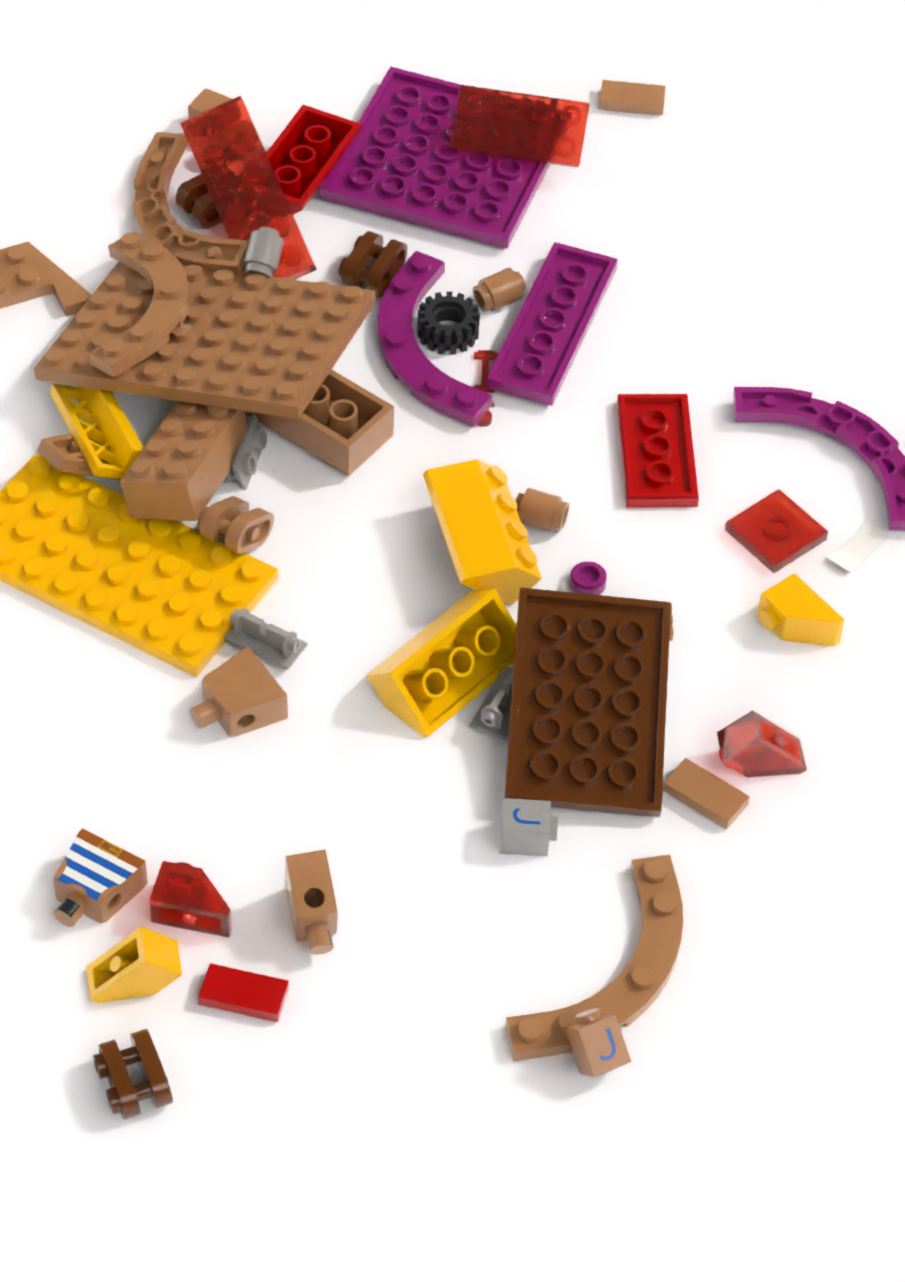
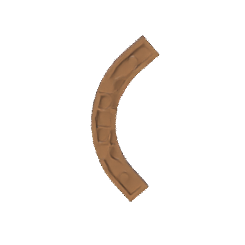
[133,132,249,275]
[89,231,190,378]
[505,854,683,1062]

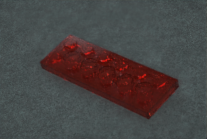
[180,95,317,279]

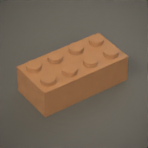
[244,370,394,476]
[120,401,248,521]

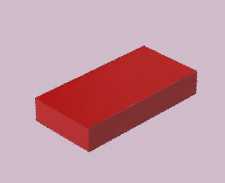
[198,963,289,1022]

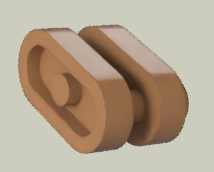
[197,496,274,554]

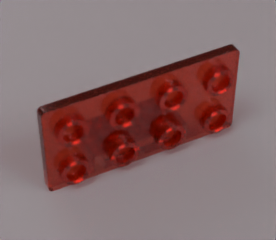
[450,85,590,168]

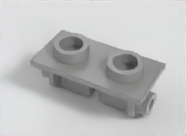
[223,414,267,490]
[224,608,308,670]
[470,663,514,740]

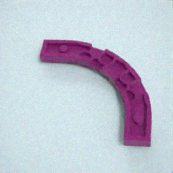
[378,250,492,427]
[733,387,905,530]

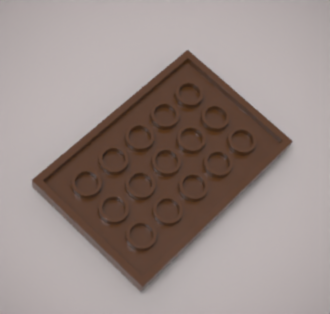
[504,587,671,817]

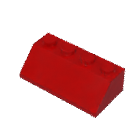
[242,104,362,225]

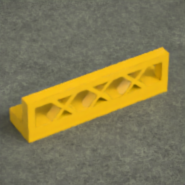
[49,384,144,479]

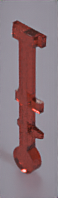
[474,350,498,427]

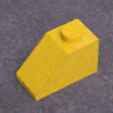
[757,573,845,646]
[86,926,182,1003]

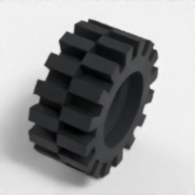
[417,291,480,355]

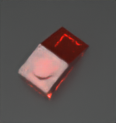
[717,710,807,778]
[149,861,232,938]

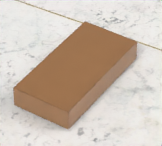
[599,79,666,115]
[663,758,750,829]

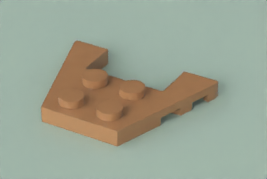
[0,241,92,316]

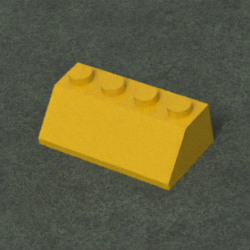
[423,459,542,605]
[366,588,516,737]

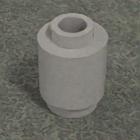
[243,227,284,278]

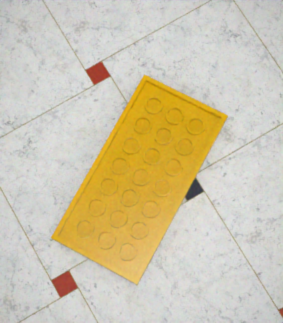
[0,453,278,677]

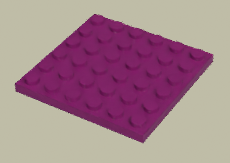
[320,66,572,249]

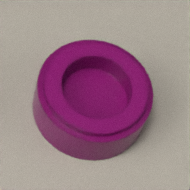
[569,561,607,595]

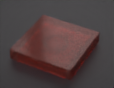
[725,489,829,574]

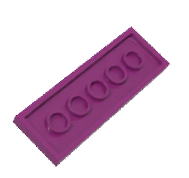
[486,242,618,406]

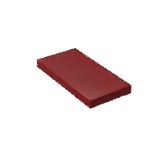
[617,394,699,508]

